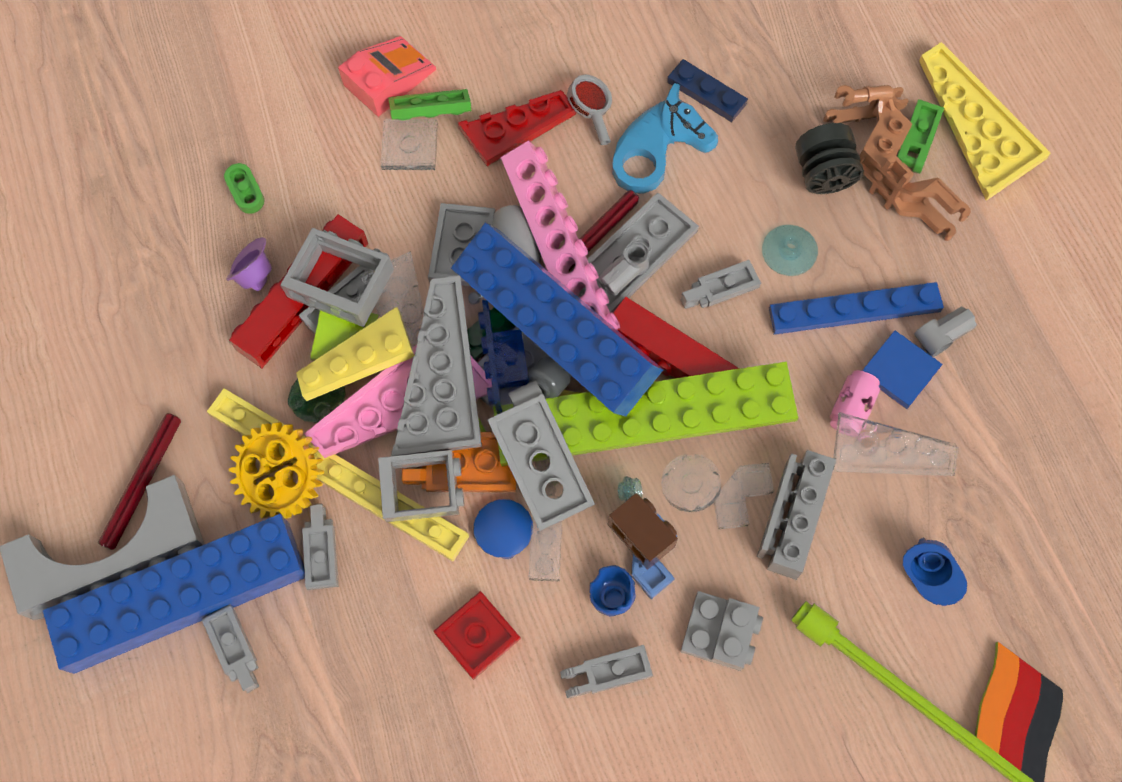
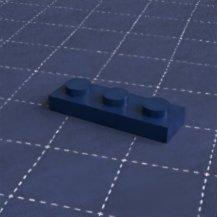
[667,59,748,123]

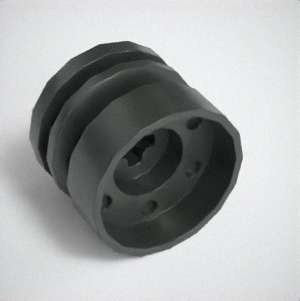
[795,123,864,194]

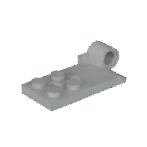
[488,380,595,531]

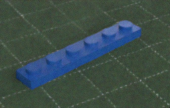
[769,282,944,335]

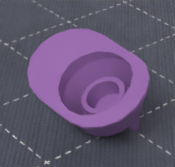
[226,237,272,291]

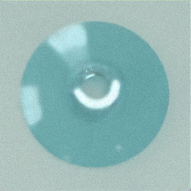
[762,225,818,276]

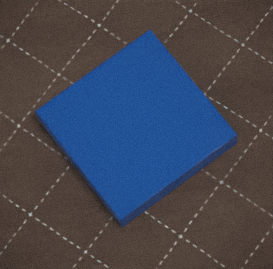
[862,330,943,409]

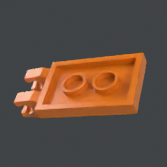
[402,432,516,492]

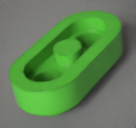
[224,163,265,214]

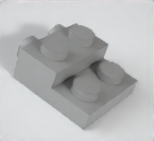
[680,591,763,671]

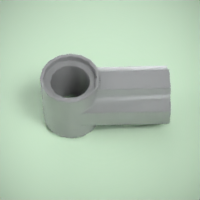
[597,241,649,297]
[914,306,977,357]

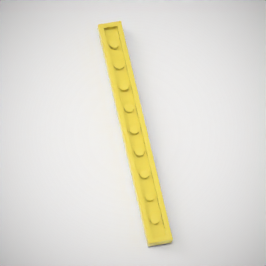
[207,388,469,561]

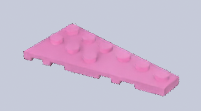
[304,345,499,458]

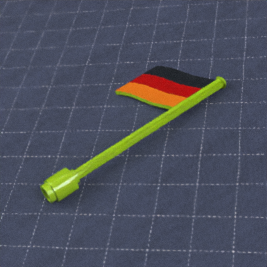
[791,601,1063,782]

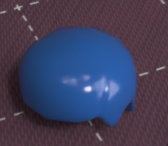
[589,565,636,617]

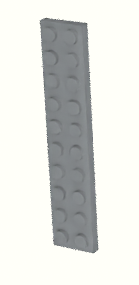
[478,193,699,409]

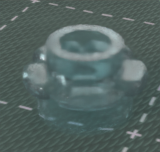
[618,476,642,502]

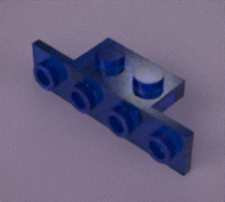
[478,300,529,415]

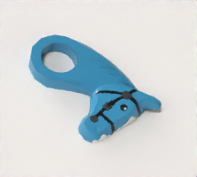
[612,83,718,194]

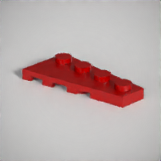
[458,90,576,166]

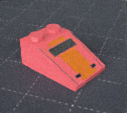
[338,36,436,117]

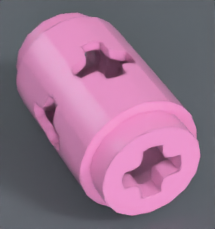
[830,370,880,436]

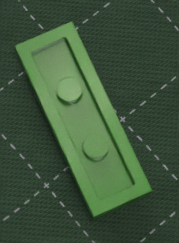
[388,89,471,121]

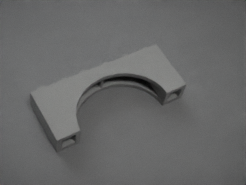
[0,475,205,620]

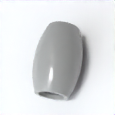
[492,205,541,264]

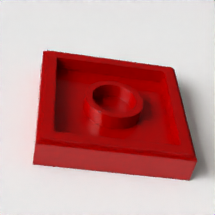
[433,591,521,680]

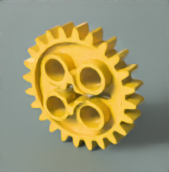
[229,422,325,519]

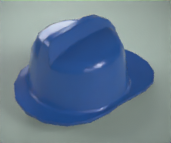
[903,537,967,606]

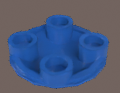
[474,499,533,559]

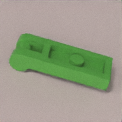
[897,99,944,174]

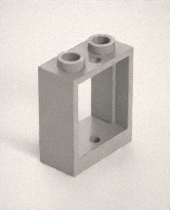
[378,450,464,522]

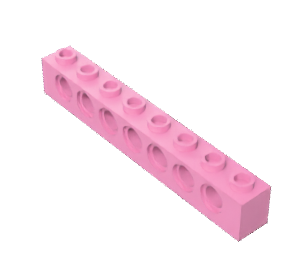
[501,141,620,330]

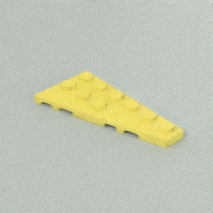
[919,42,1051,201]

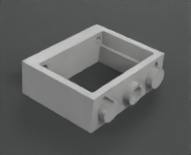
[280,228,394,327]

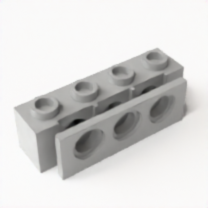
[757,450,836,580]

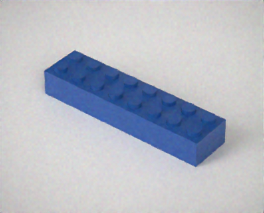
[451,222,663,417]
[43,514,305,674]

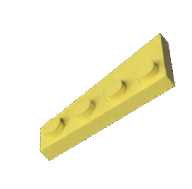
[296,307,415,401]

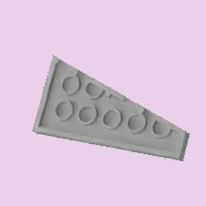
[391,275,482,456]

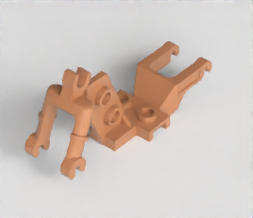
[823,85,971,241]

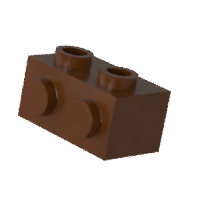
[607,493,678,570]

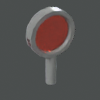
[567,74,612,145]

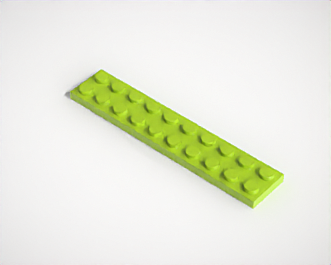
[493,361,798,466]

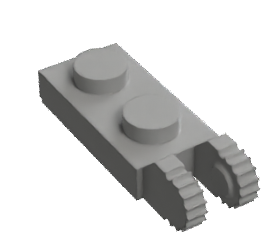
[560,645,653,698]

